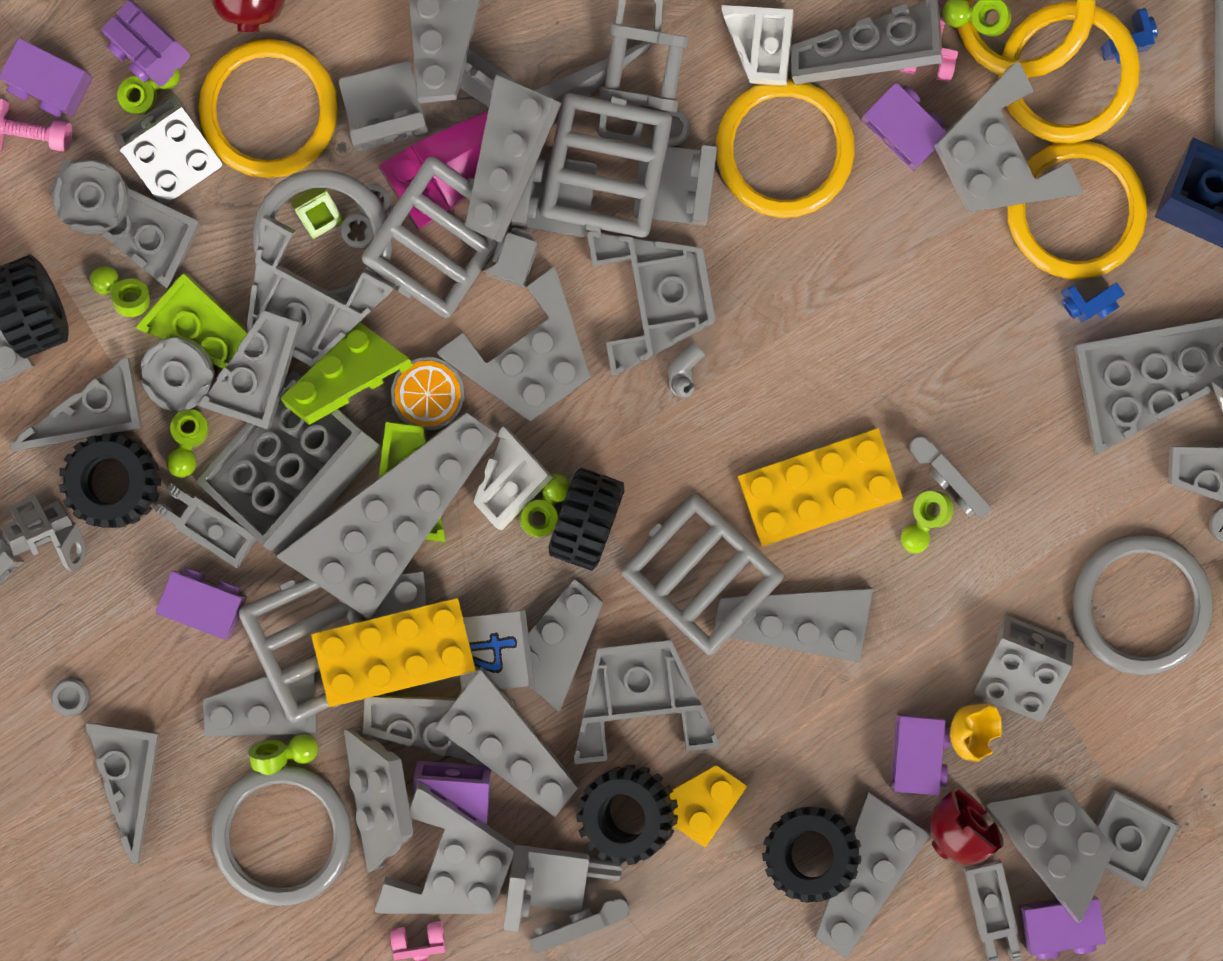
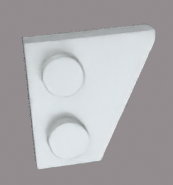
[721,5,794,86]
[473,426,553,530]

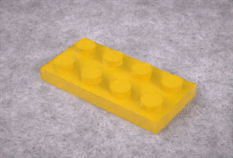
[737,428,903,547]
[311,598,476,707]

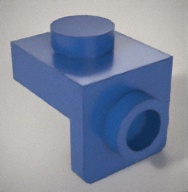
[1101,8,1158,64]
[1061,282,1125,322]

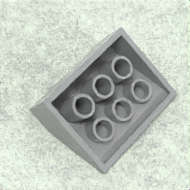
[196,370,382,555]

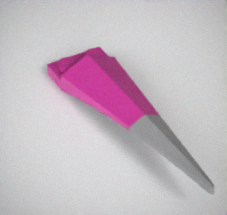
[379,41,652,230]

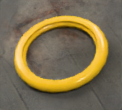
[957,0,1096,78]
[998,1,1140,143]
[198,38,338,178]
[715,78,855,218]
[1007,140,1148,280]

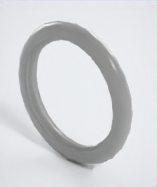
[253,169,393,302]
[1072,534,1213,676]
[211,765,352,907]

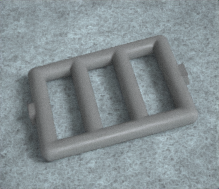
[540,93,672,237]
[362,157,512,318]
[622,494,784,655]
[239,577,365,723]

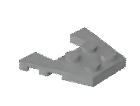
[934,61,1083,212]
[246,215,395,367]
[587,231,716,376]
[437,267,591,422]
[574,639,720,764]
[374,782,515,914]

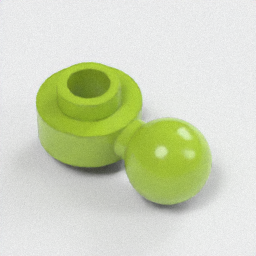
[942,0,1011,36]
[117,70,180,115]
[90,265,150,317]
[166,409,209,478]
[519,473,570,538]
[900,491,954,554]
[248,734,318,775]

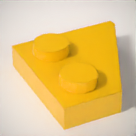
[669,764,747,848]

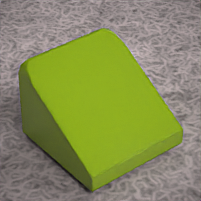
[291,188,345,239]

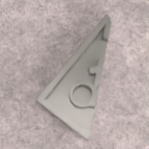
[10,358,143,452]
[86,722,160,864]

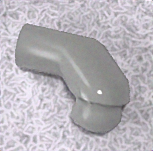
[668,343,705,398]

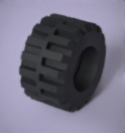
[0,254,69,359]
[59,434,161,528]
[548,467,625,571]
[576,765,678,865]
[762,807,862,903]

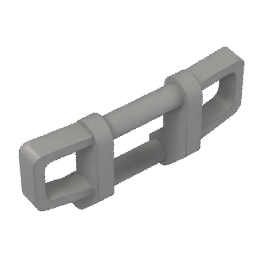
[597,0,689,142]

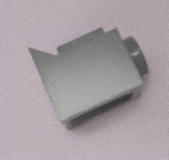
[483,228,539,288]

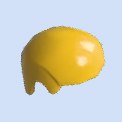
[950,704,1002,762]

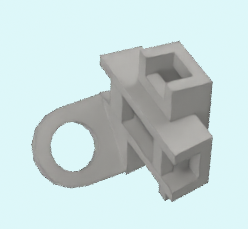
[1,495,85,571]

